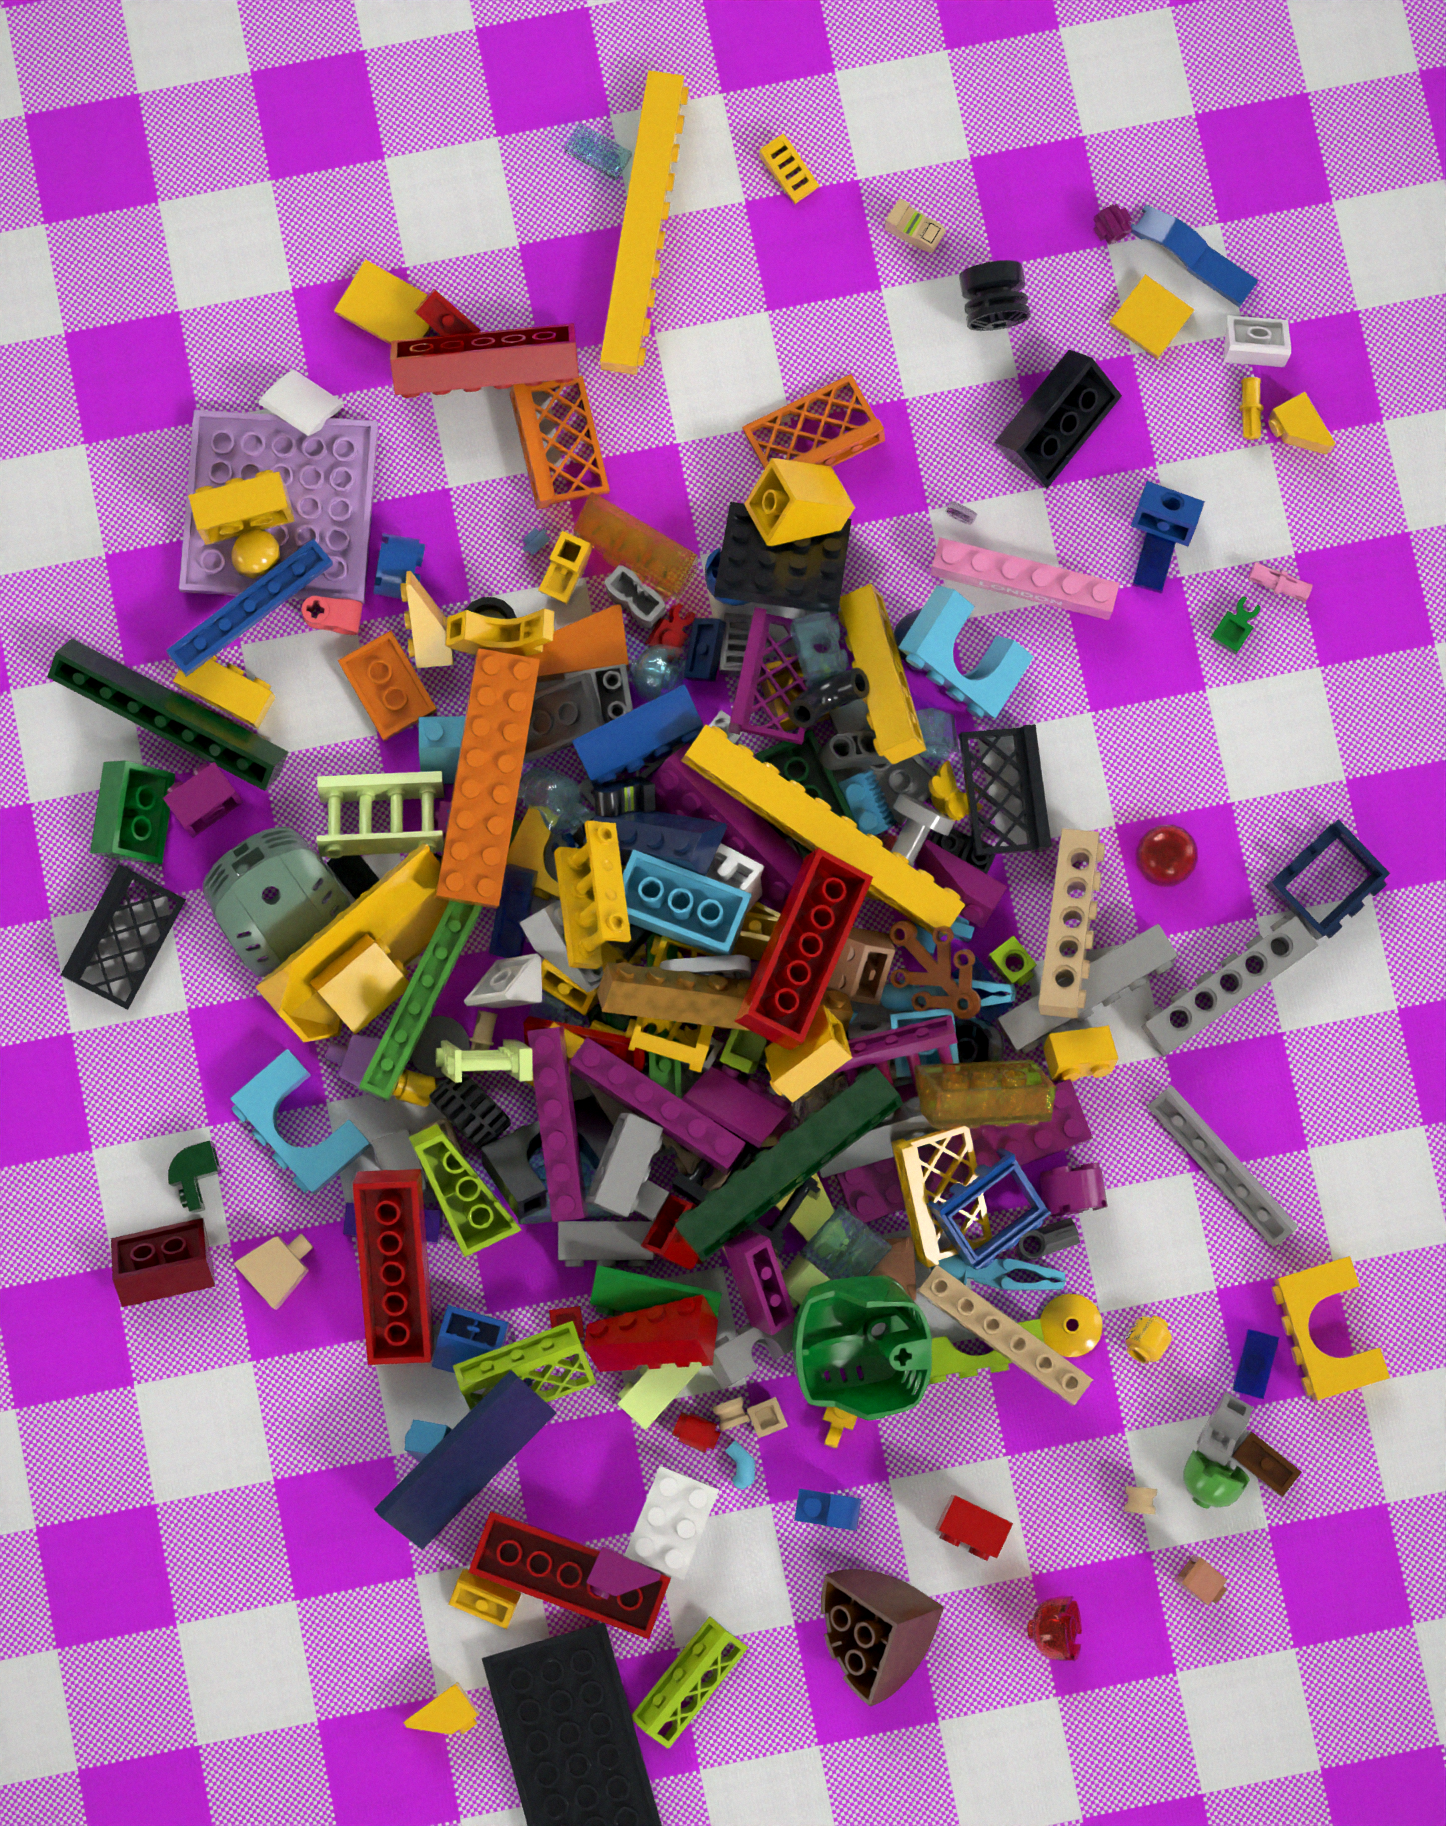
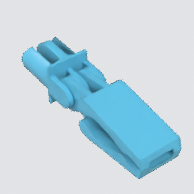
[880,979,1016,1012]
[930,1254,1066,1291]

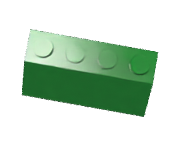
[590,1265,722,1318]

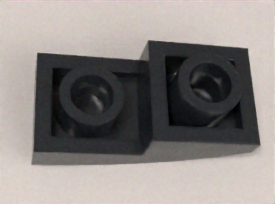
[930,828,996,874]

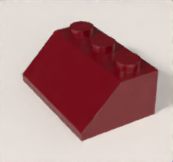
[111,1218,215,1307]

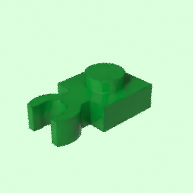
[1210,596,1261,655]

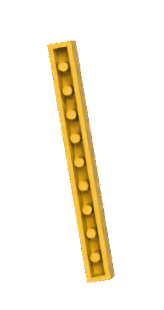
[600,70,689,375]
[681,725,965,938]

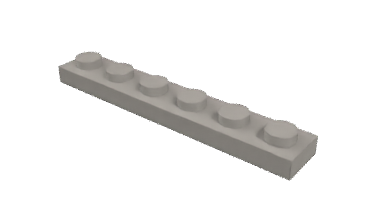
[1147,1085,1299,1248]

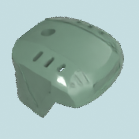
[203,827,351,977]

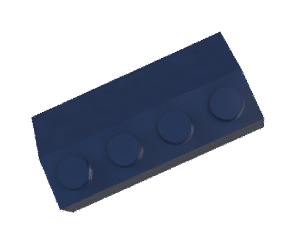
[583,810,728,877]

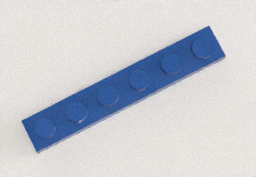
[166,539,333,677]

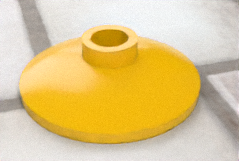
[1040,1294,1103,1357]

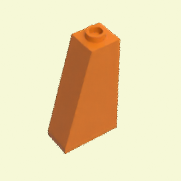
[525,604,630,683]

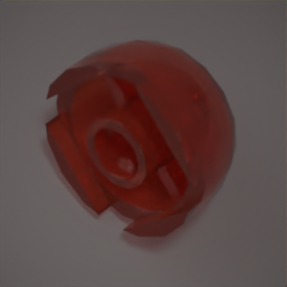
[1135,824,1198,887]
[1027,1596,1082,1661]

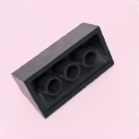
[994,349,1122,489]

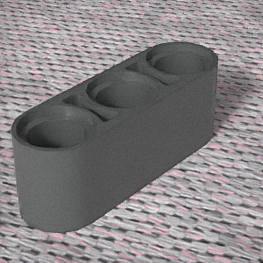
[818,729,891,770]

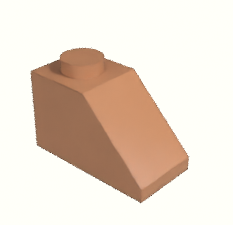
[1174,1555,1227,1606]

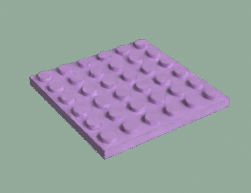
[179,410,378,603]

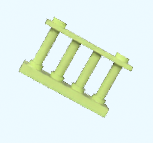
[317,771,445,858]
[435,1039,533,1083]

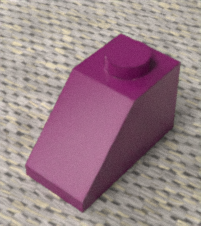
[586,1546,662,1599]

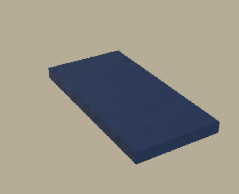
[374,1370,557,1550]

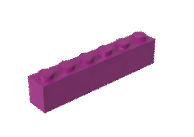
[527,1026,588,1222]
[569,1037,746,1175]

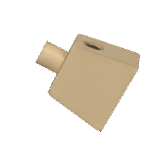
[234,1233,314,1310]

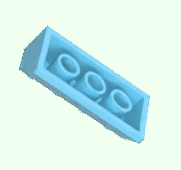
[623,849,752,956]

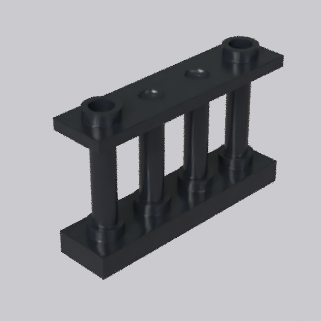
[672,1121,821,1258]

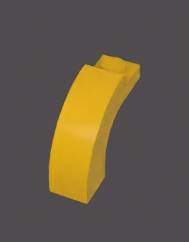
[445,608,554,656]

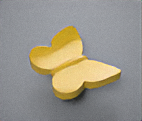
[928,760,983,821]

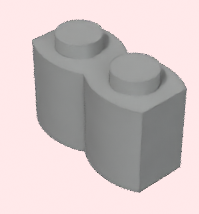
[605,565,666,629]

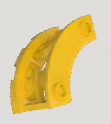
[625,935,737,1073]

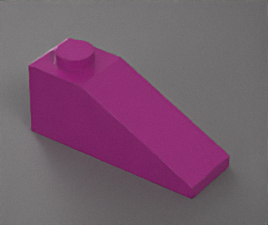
[914,839,1007,928]

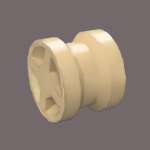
[712,1397,750,1431]
[1124,1486,1157,1515]

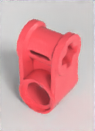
[302,596,363,635]

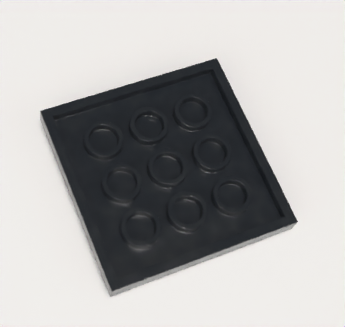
[714,502,852,614]

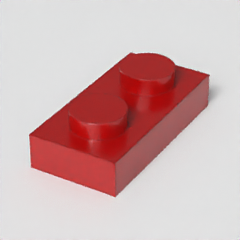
[414,289,481,336]

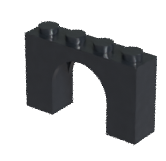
[481,1095,614,1220]

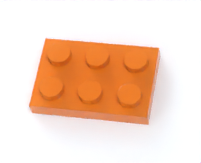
[337,630,438,741]

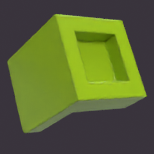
[719,1029,768,1074]

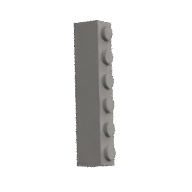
[995,923,1178,1054]

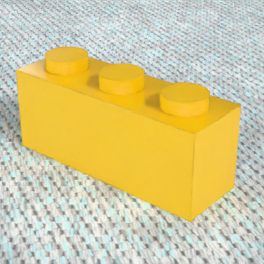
[173,656,276,729]

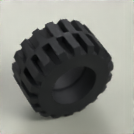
[429,1071,511,1150]

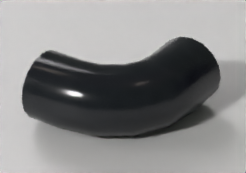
[788,667,869,728]

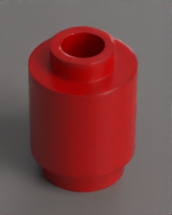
[672,1412,721,1453]

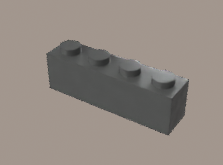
[819,1095,941,1178]

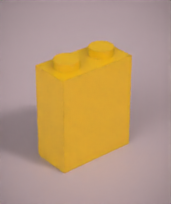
[310,933,410,1035]
[764,1004,852,1103]

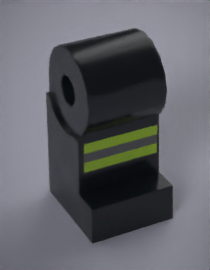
[594,776,656,817]

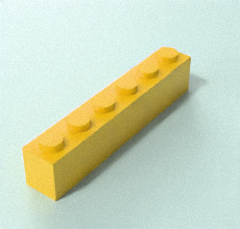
[838,583,926,765]

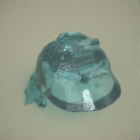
[517,767,589,835]

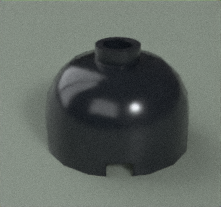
[955,1018,1004,1081]

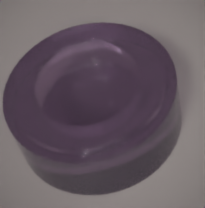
[945,501,978,525]

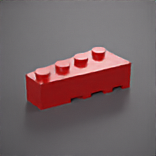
[584,1294,718,1372]

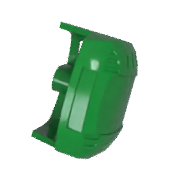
[792,1275,932,1421]

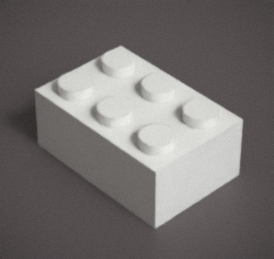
[624,1466,719,1580]

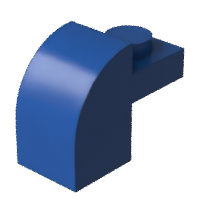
[794,1488,862,1531]

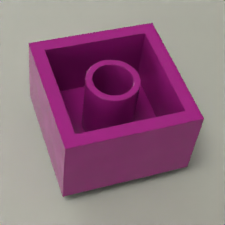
[163,762,243,838]

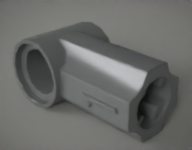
[1015,1217,1080,1261]

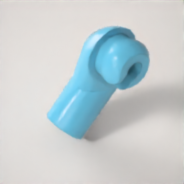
[725,1440,755,1489]

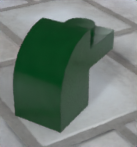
[168,1140,222,1213]

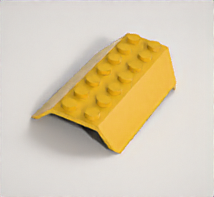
[255,843,449,1042]

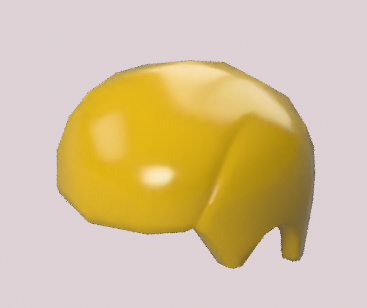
[231,529,280,579]

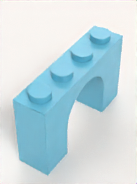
[898,585,1034,719]
[230,1049,372,1195]

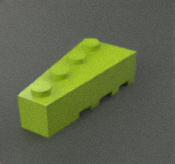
[408,1124,522,1257]

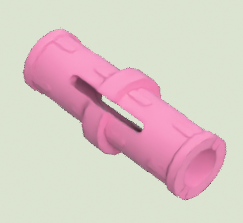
[1248,562,1313,603]

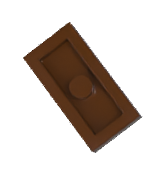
[1231,1432,1302,1497]

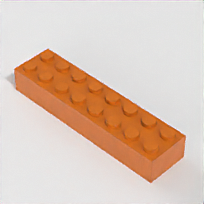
[435,648,540,909]

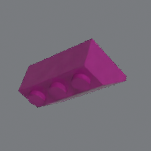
[682,1063,800,1148]

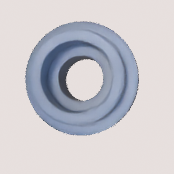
[522,527,550,556]

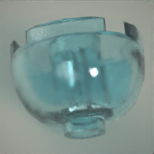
[630,644,686,702]

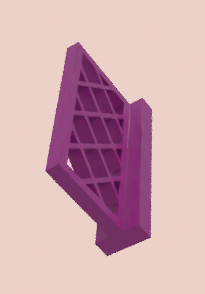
[728,607,827,745]

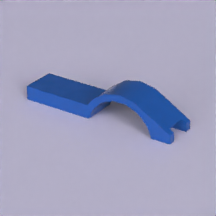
[1130,204,1259,308]

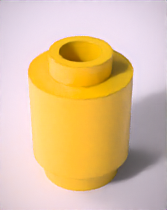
[392,1069,438,1107]

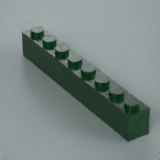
[47,639,289,791]
[675,1067,903,1263]

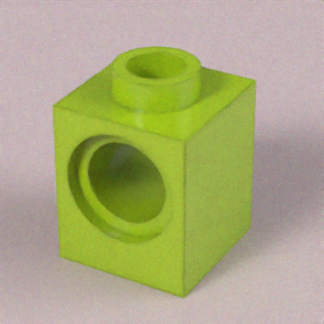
[987,936,1037,987]

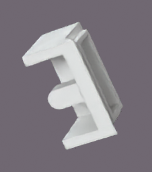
[706,843,765,912]

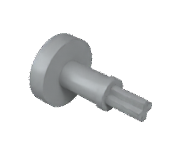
[889,793,955,867]

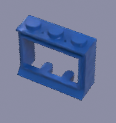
[926,1148,1051,1270]

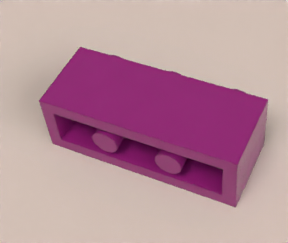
[723,1229,796,1335]

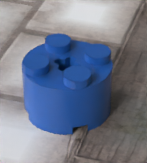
[373,533,425,599]

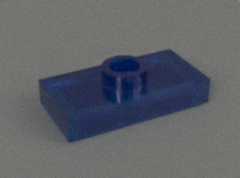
[1132,532,1176,593]
[1231,1329,1279,1399]

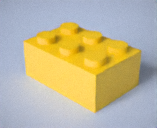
[188,470,295,545]

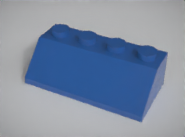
[572,684,704,787]

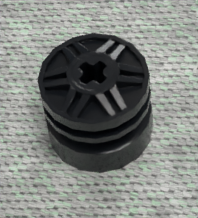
[959,260,1030,331]

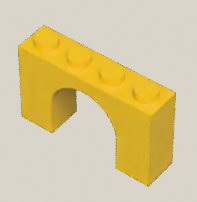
[503,803,626,925]
[1271,1256,1390,1401]

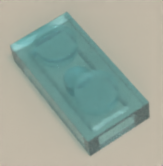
[564,123,632,181]

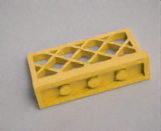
[891,1123,992,1268]

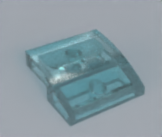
[800,1205,892,1280]

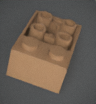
[825,927,896,1005]

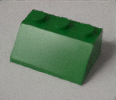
[90,760,176,865]

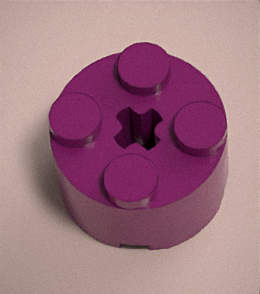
[1039,1162,1108,1217]

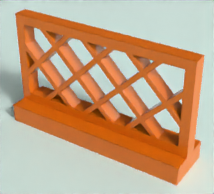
[742,374,885,470]
[509,375,610,510]

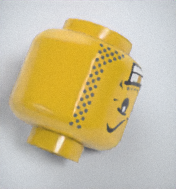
[1125,1315,1172,1364]

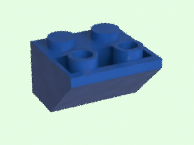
[432,1305,510,1374]

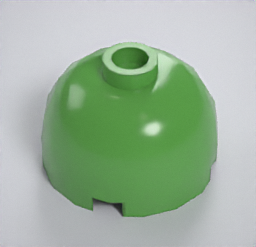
[1183,1450,1250,1509]

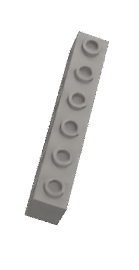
[1142,916,1319,1057]

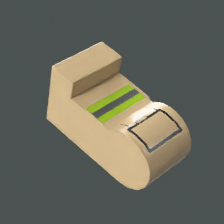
[884,198,946,253]

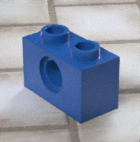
[1130,481,1205,547]

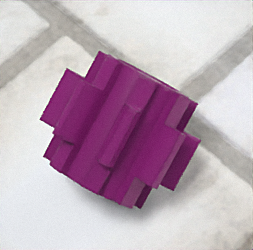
[1093,204,1133,245]

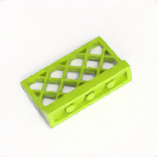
[453,1321,597,1411]

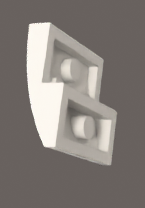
[258,369,344,436]

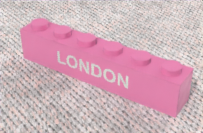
[930,537,1120,620]

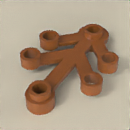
[889,920,981,1019]

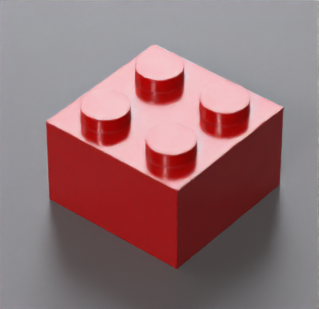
[935,1494,1013,1561]

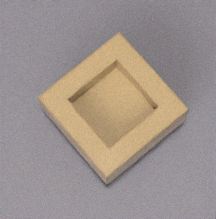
[747,1397,788,1439]

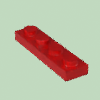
[523,1016,645,1072]

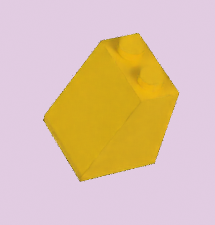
[744,458,855,546]

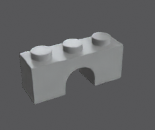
[709,1314,796,1390]

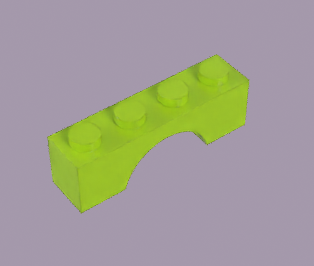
[928,1319,1044,1385]

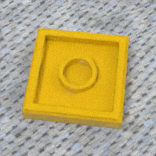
[1109,274,1194,360]

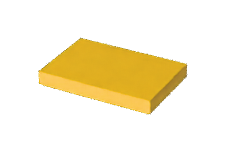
[334,259,432,345]

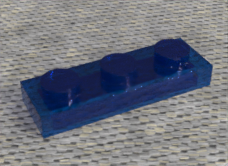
[489,863,538,958]

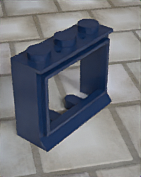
[1266,819,1390,940]

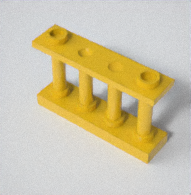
[554,820,631,969]

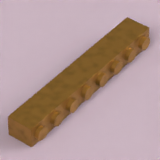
[597,962,854,1034]

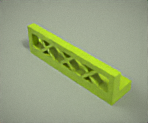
[631,1616,749,1749]

